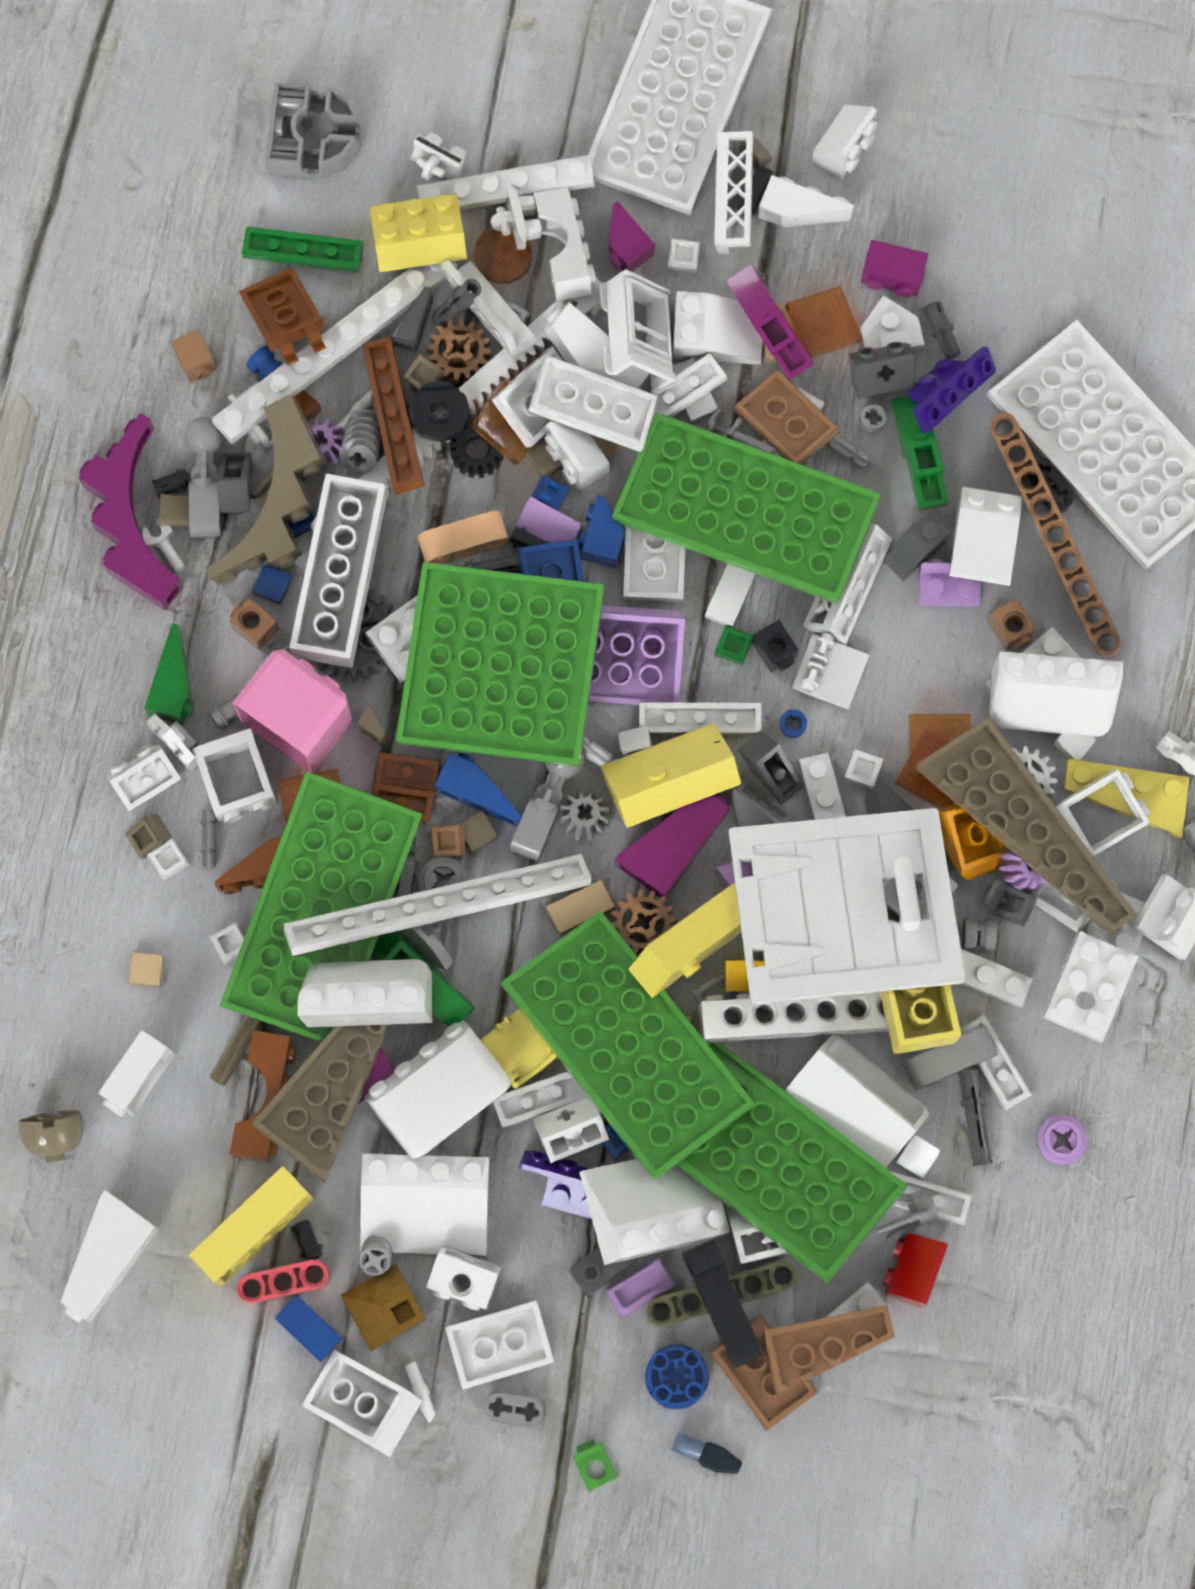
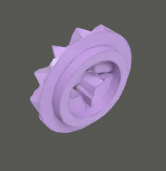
[1037,1115,1088,1165]

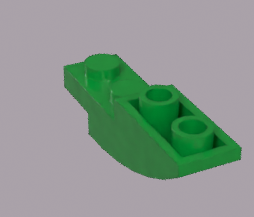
[890,396,949,511]
[373,931,475,1027]

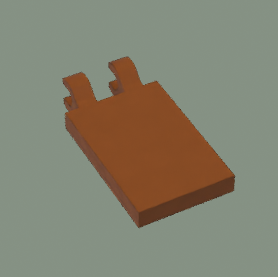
[239,267,326,365]

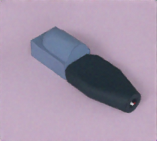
[671,1432,742,1474]

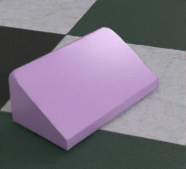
[516,497,582,543]

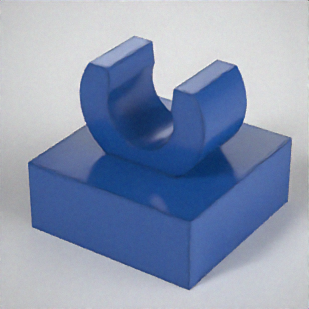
[531,475,569,511]

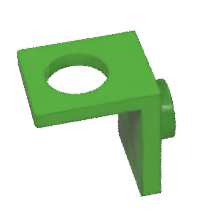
[573,1439,617,1491]

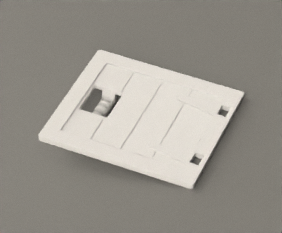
[729,808,966,1004]

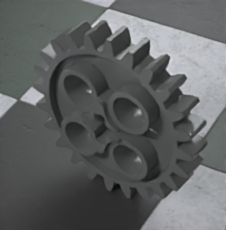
[310,588,393,682]

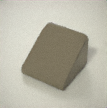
[740,137,773,170]
[527,442,563,477]
[357,705,387,745]
[125,815,172,859]

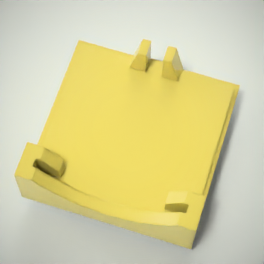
[480,1009,558,1090]

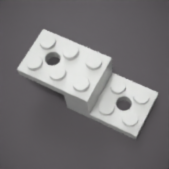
[1043,892,1145,1043]

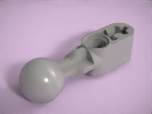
[185,417,224,538]
[509,751,584,862]

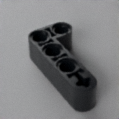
[682,1238,763,1369]

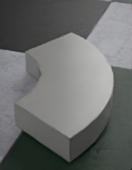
[399,926,453,970]

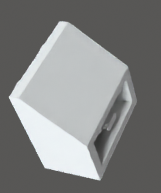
[812,105,878,180]
[545,421,610,491]
[723,1204,789,1266]

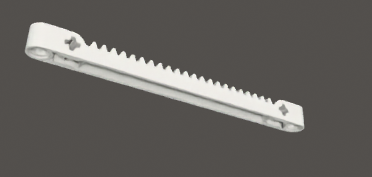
[310,277,602,531]

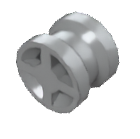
[359,1236,392,1276]

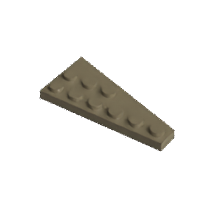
[252,1024,391,1183]

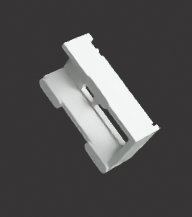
[600,269,676,393]

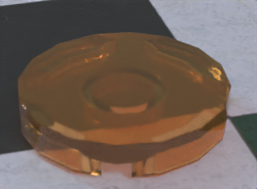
[474,228,532,284]

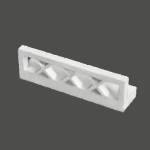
[714,131,753,255]
[441,259,537,359]
[802,524,892,645]

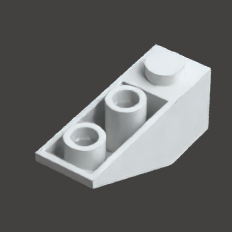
[758,175,854,228]

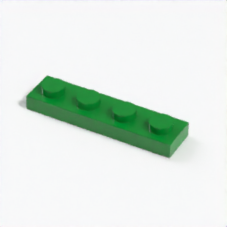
[242,226,364,273]

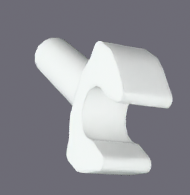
[143,519,185,573]

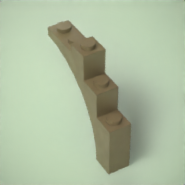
[205,394,327,584]

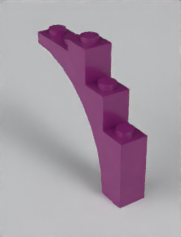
[79,413,183,611]

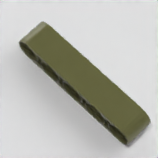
[646,1261,797,1327]

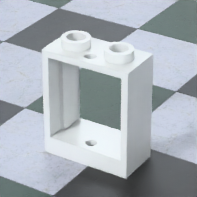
[192,728,277,823]
[1055,769,1150,856]
[98,1030,176,1118]

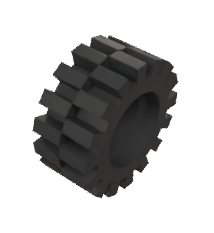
[450,420,504,478]

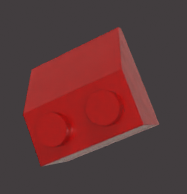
[882,1233,948,1308]

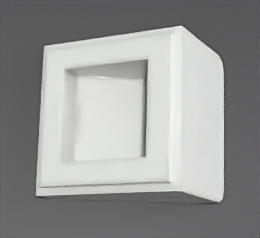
[618,726,653,757]
[1053,733,1096,760]
[896,1135,941,1179]

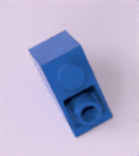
[578,495,625,569]

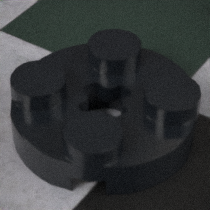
[409,381,469,442]

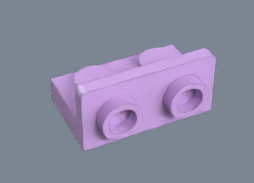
[919,559,981,607]

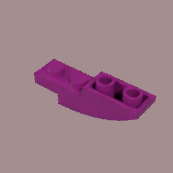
[726,264,815,380]

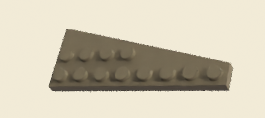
[915,717,1137,935]

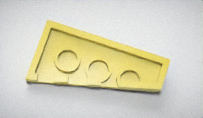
[1063,759,1189,838]

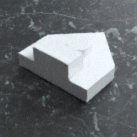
[860,295,925,350]
[147,714,198,771]

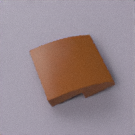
[372,752,441,822]

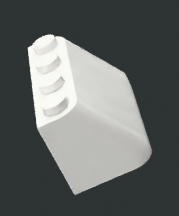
[989,651,1123,737]
[298,959,432,1027]
[364,1020,512,1158]
[785,1035,929,1168]

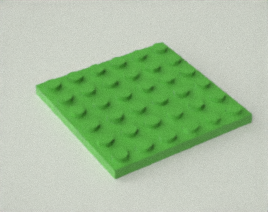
[396,562,605,767]

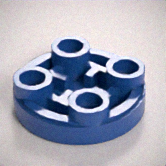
[645,1344,709,1409]

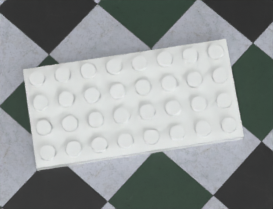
[588,0,772,216]
[987,320,1195,570]

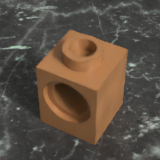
[171,329,216,382]
[229,598,279,651]
[988,598,1035,651]

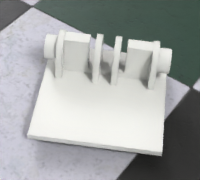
[792,633,869,710]

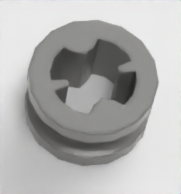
[859,404,887,434]

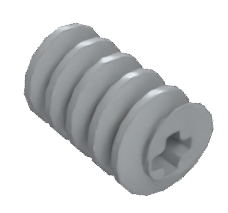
[339,410,382,474]

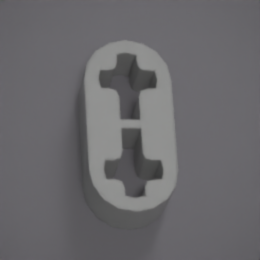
[484,1393,544,1427]

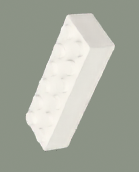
[289,474,388,668]

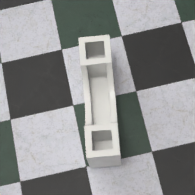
[533,187,596,301]

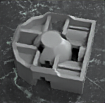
[266,83,361,179]

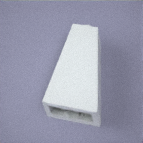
[544,302,650,388]
[60,1190,159,1323]

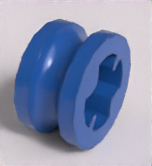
[780,709,807,738]

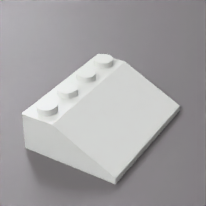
[360,1154,490,1256]
[580,1159,730,1265]

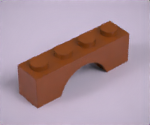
[230,1030,297,1163]

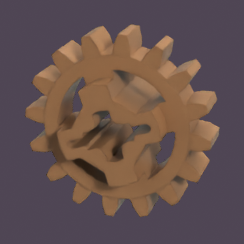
[427,319,491,384]
[611,889,677,955]

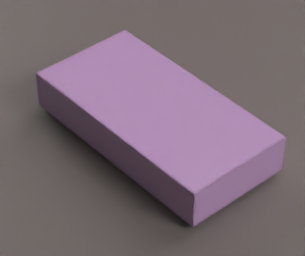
[605,1258,676,1318]

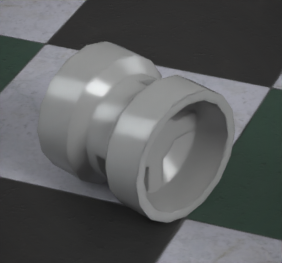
[962,918,997,950]

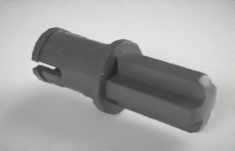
[924,301,960,359]

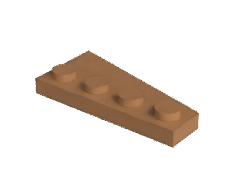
[762,1305,895,1396]

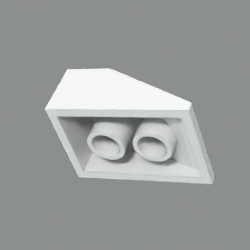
[673,291,762,365]
[949,487,1022,586]
[302,1350,422,1457]

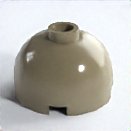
[19,1110,83,1162]

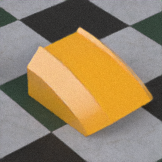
[938,804,1006,880]

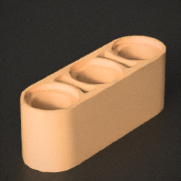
[417,511,509,564]

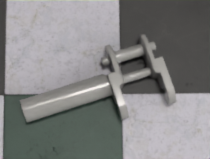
[707,408,776,455]

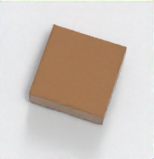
[431,824,466,857]

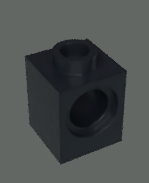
[752,620,799,672]

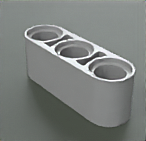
[903,1026,999,1091]

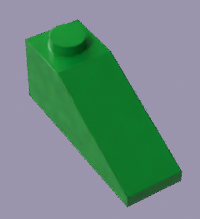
[144,623,195,725]

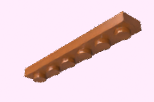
[362,336,425,495]

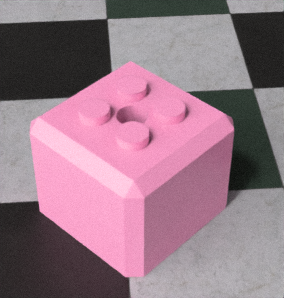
[232,649,353,774]

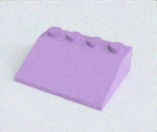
[589,605,686,705]

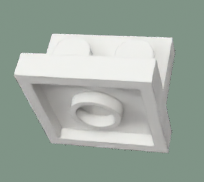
[1132,875,1195,960]

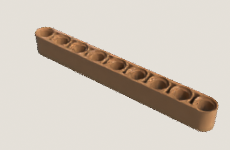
[991,413,1122,659]

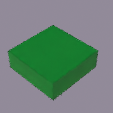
[714,625,753,666]

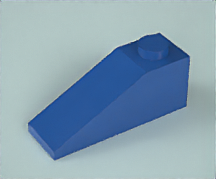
[435,753,522,827]

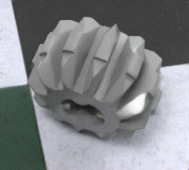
[559,789,611,841]

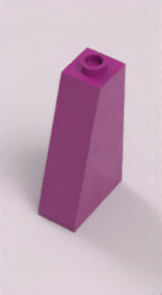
[615,793,730,898]

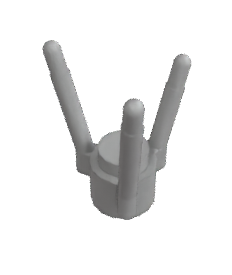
[876,1190,938,1242]

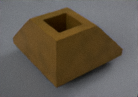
[341,1264,426,1351]

